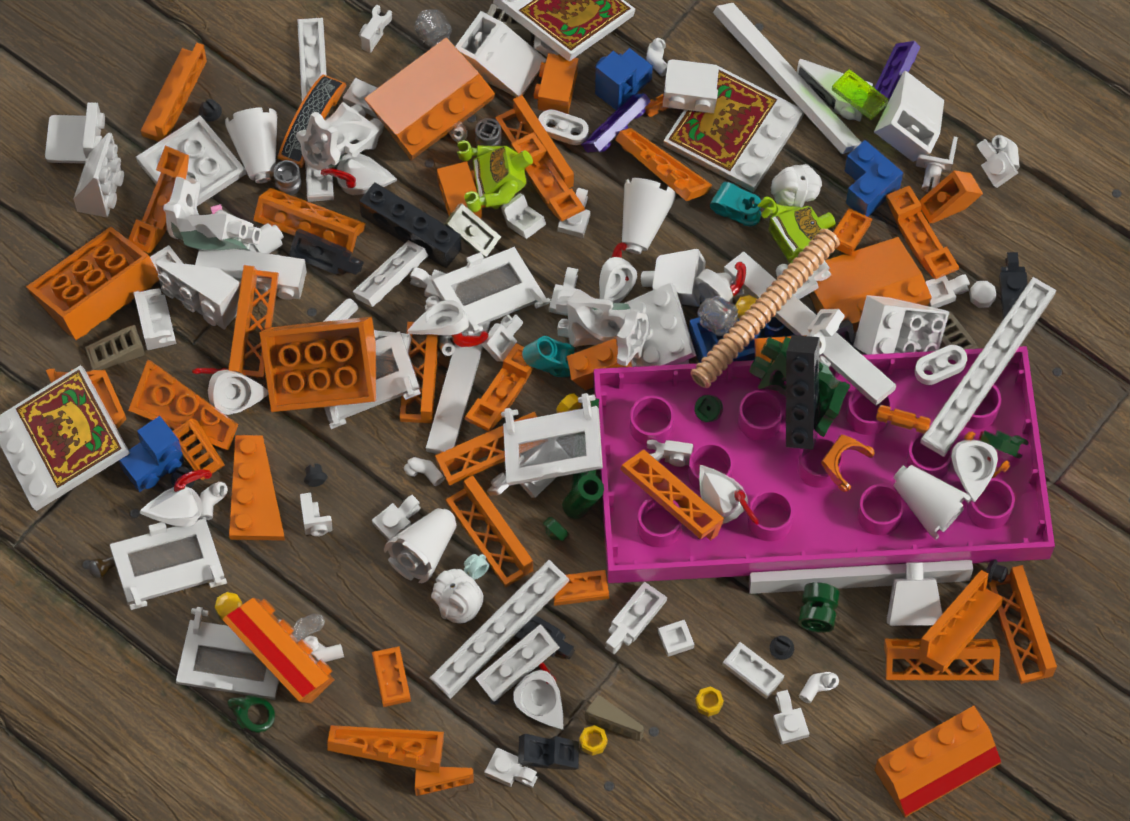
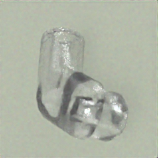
[292,614,325,641]

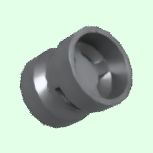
[475,118,501,146]
[274,160,301,195]

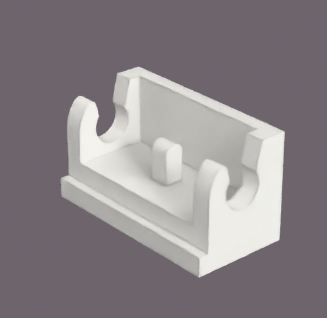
[134,289,176,350]

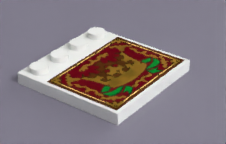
[493,0,635,61]
[663,65,804,192]
[0,365,130,511]

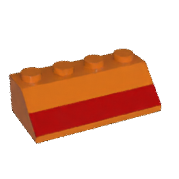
[222,598,335,703]
[874,706,1001,817]

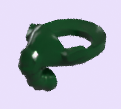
[228,696,275,733]

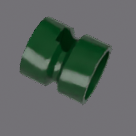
[798,582,840,633]

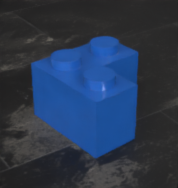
[595,48,653,110]
[844,140,903,217]
[118,416,184,492]

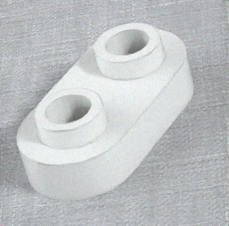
[538,109,588,145]
[915,345,967,385]

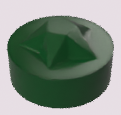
[694,395,723,422]
[543,517,569,542]

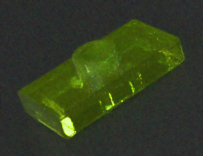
[832,69,889,120]

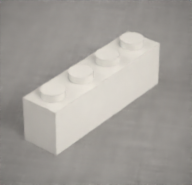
[195,249,307,300]

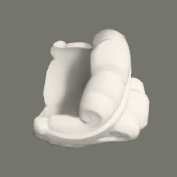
[771,164,822,207]
[431,569,483,623]

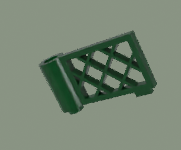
[562,398,604,519]

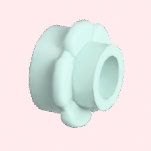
[464,554,489,580]

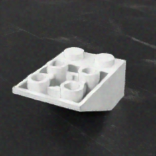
[455,11,547,97]
[874,71,944,162]
[74,133,124,217]
[156,261,240,329]
[853,295,949,355]

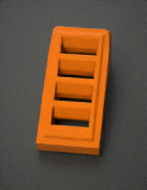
[172,419,225,480]
[415,767,474,796]

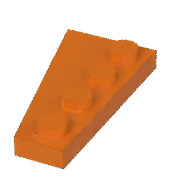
[615,128,712,201]
[128,360,239,450]
[229,435,285,541]
[328,725,444,773]

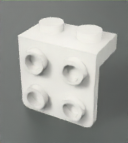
[663,59,719,113]
[45,103,105,163]

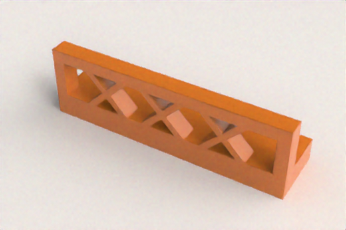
[141,43,207,142]
[495,95,574,188]
[253,188,366,253]
[229,265,279,379]
[400,322,439,423]
[435,412,549,485]
[620,449,724,541]
[446,475,533,588]
[987,565,1057,684]
[919,570,1003,673]
[884,639,1000,680]

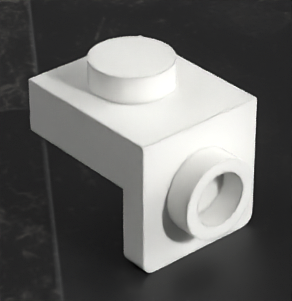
[501,193,546,239]

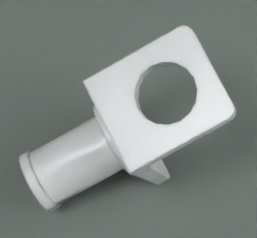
[916,137,958,192]

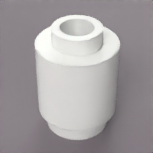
[247,223,284,254]

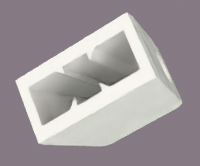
[641,249,706,306]
[887,562,942,626]

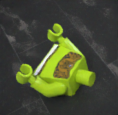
[457,140,533,212]
[757,197,836,263]

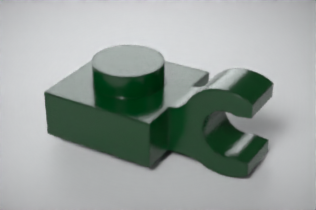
[980,430,1029,459]

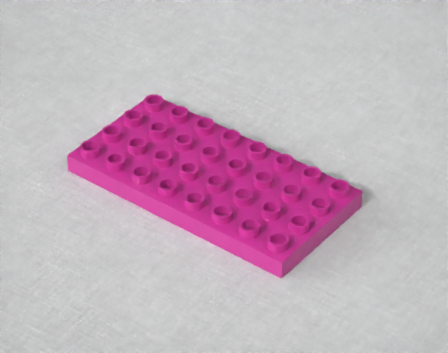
[593,346,1055,583]

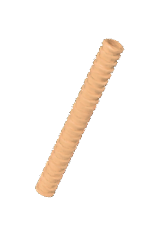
[690,228,840,388]

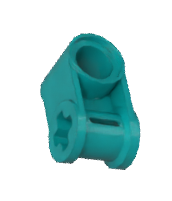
[710,182,761,226]
[522,336,575,377]

